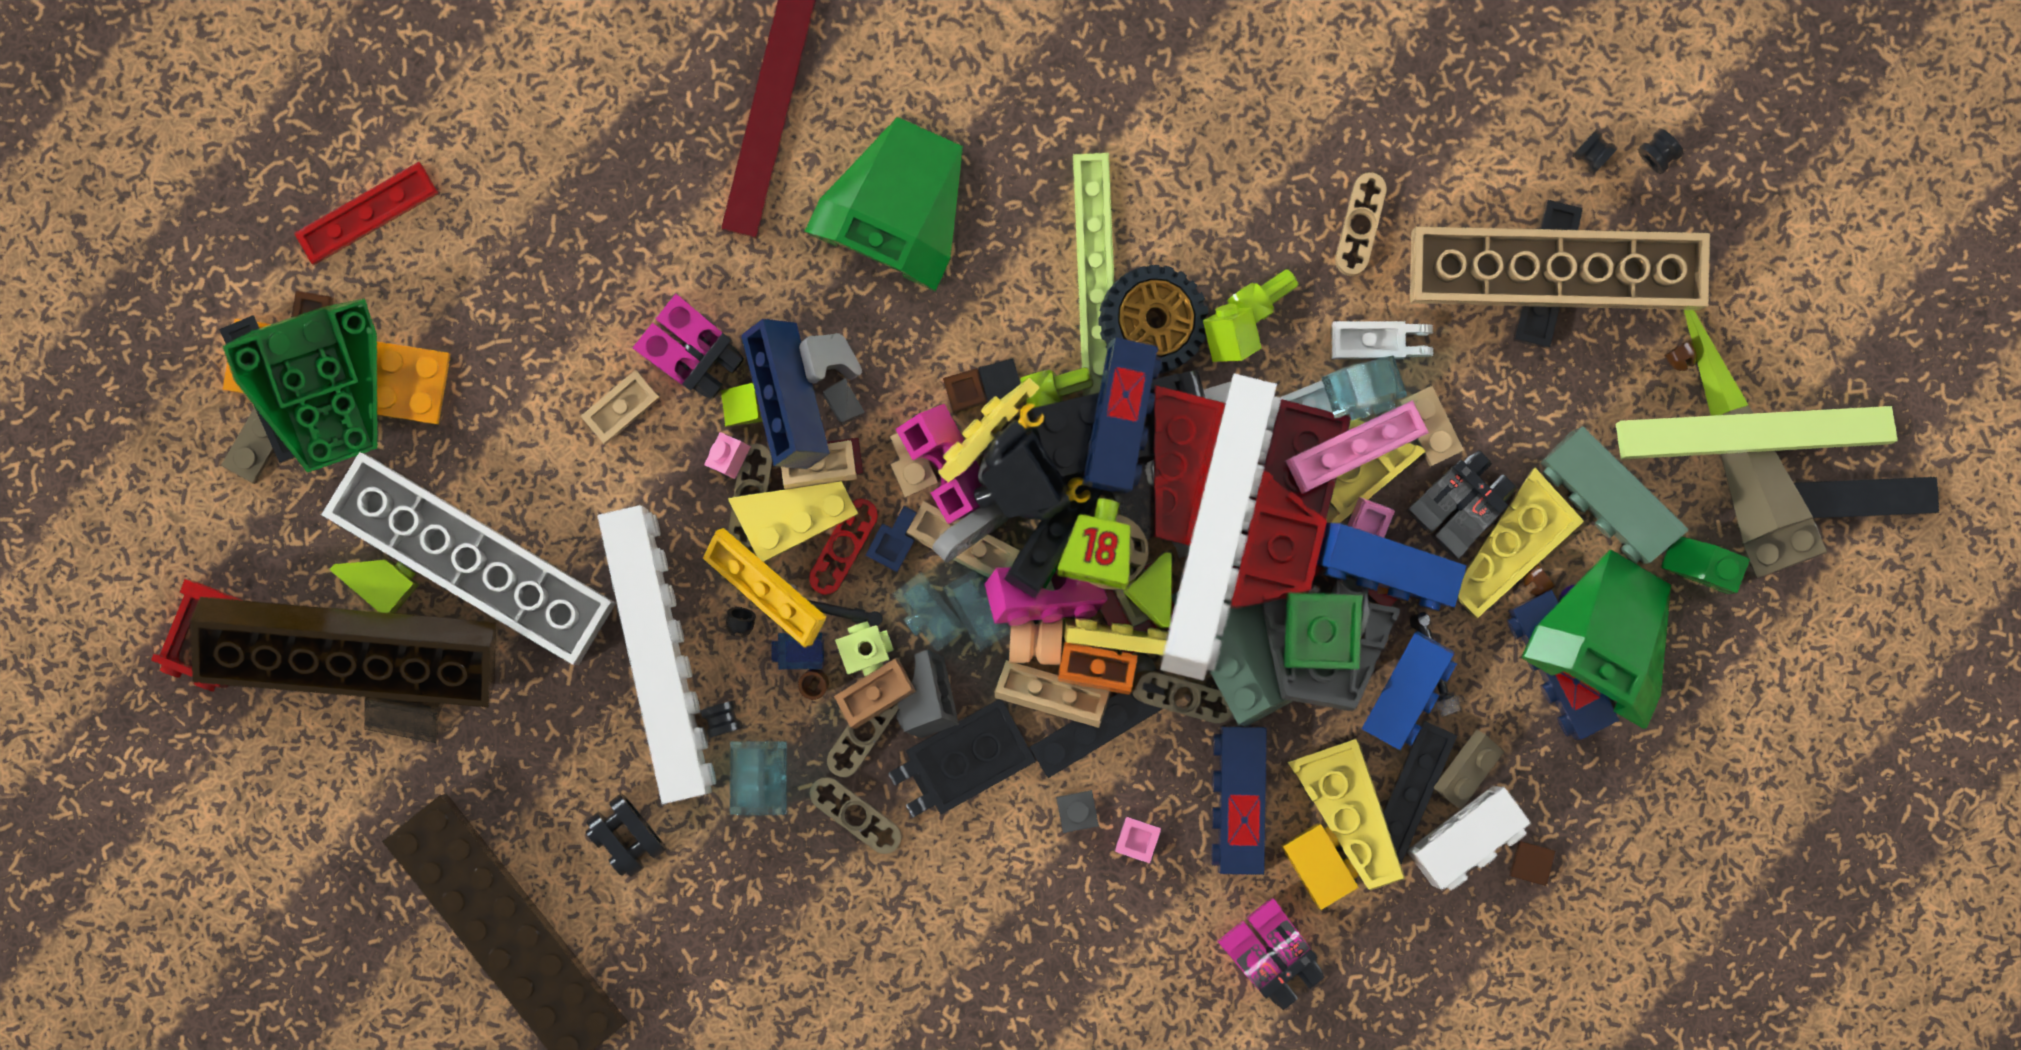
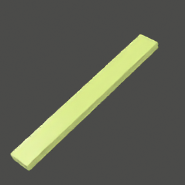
[1073,153,1114,396]
[1616,406,1898,459]

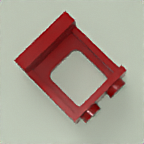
[151,579,241,692]

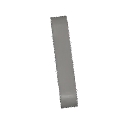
[932,503,1009,562]

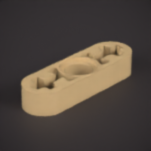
[1335,173,1387,276]

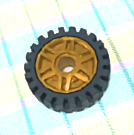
[1098,265,1209,374]

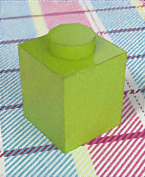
[1203,304,1262,362]

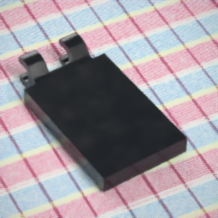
[888,699,1036,818]

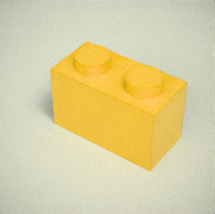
[1280,823,1359,910]

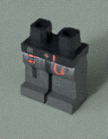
[1405,450,1517,559]

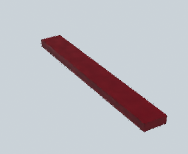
[721,0,816,239]

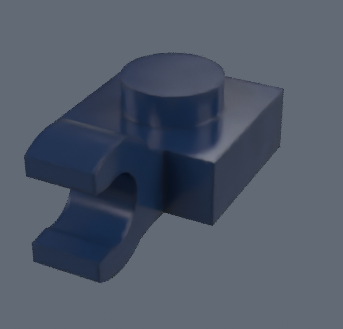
[866,506,917,572]

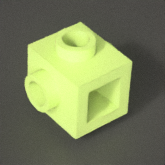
[835,621,894,677]

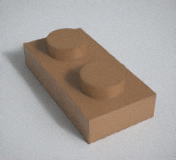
[834,659,916,729]

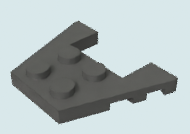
[1261,598,1400,711]

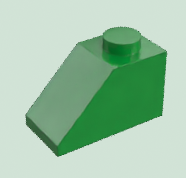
[1660,536,1750,595]

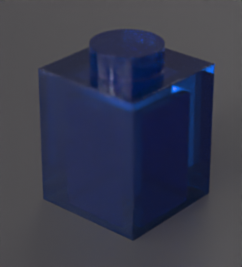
[771,632,824,670]

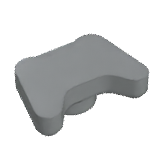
[799,333,862,384]

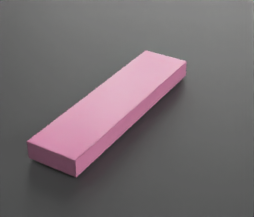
[1286,400,1429,494]

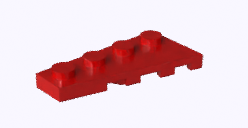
[1154,385,1226,546]

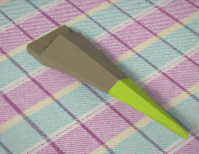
[1684,310,1827,579]

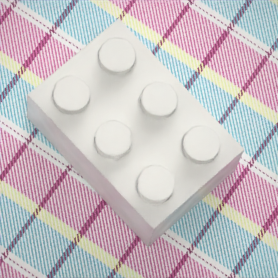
[1407,786,1531,890]

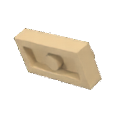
[580,370,660,445]
[1398,386,1464,467]
[781,440,857,490]

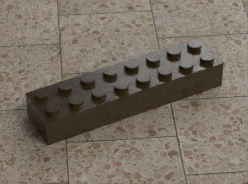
[190,597,496,708]
[382,794,628,1050]

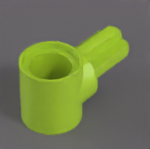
[1227,269,1298,323]
[1020,367,1093,411]

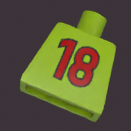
[1057,499,1130,590]

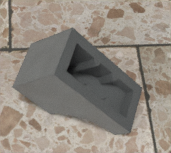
[897,650,959,738]

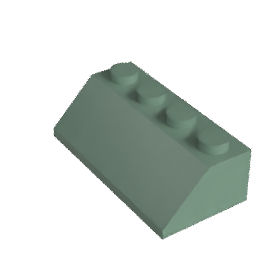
[1540,426,1689,564]
[1171,590,1292,727]

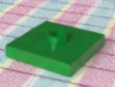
[1284,593,1362,669]

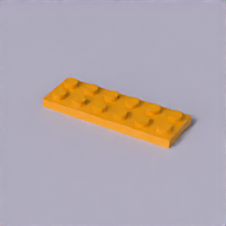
[222,319,451,425]

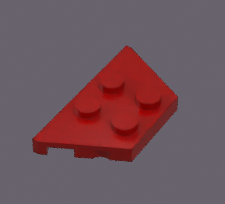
[1230,471,1327,609]

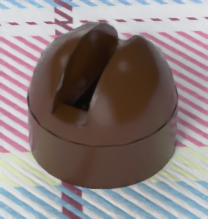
[1664,340,1697,371]
[1524,564,1556,596]
[798,669,829,700]

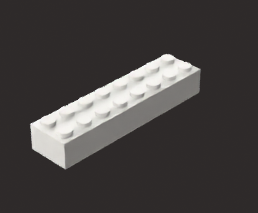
[1161,374,1281,680]
[322,452,616,665]
[597,505,716,804]

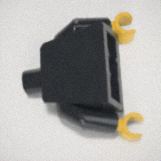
[974,403,1091,521]

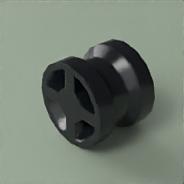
[1638,128,1684,174]
[1572,129,1618,175]
[700,700,743,738]

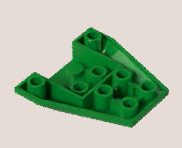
[804,117,963,292]
[222,298,377,473]
[1521,550,1671,729]

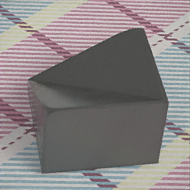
[822,378,865,426]

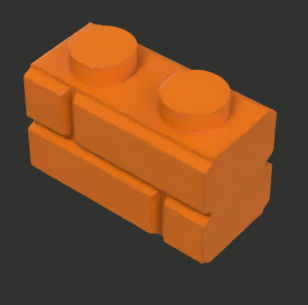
[1057,642,1138,695]

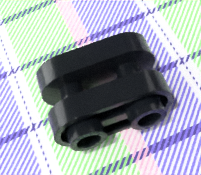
[585,793,667,877]

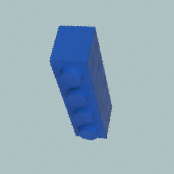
[1317,522,1467,611]

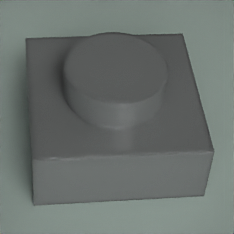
[1056,790,1099,833]

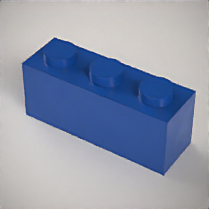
[1362,631,1457,750]

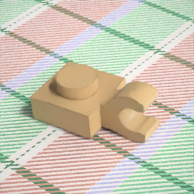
[890,433,938,497]

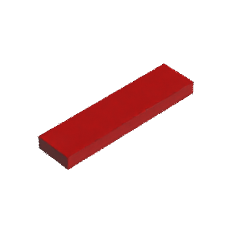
[294,161,439,265]

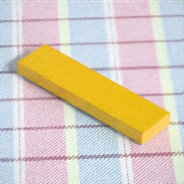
[703,528,827,648]

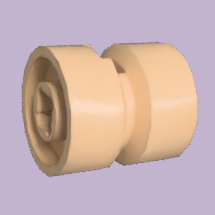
[1009,619,1062,665]

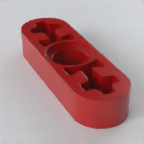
[809,499,878,595]

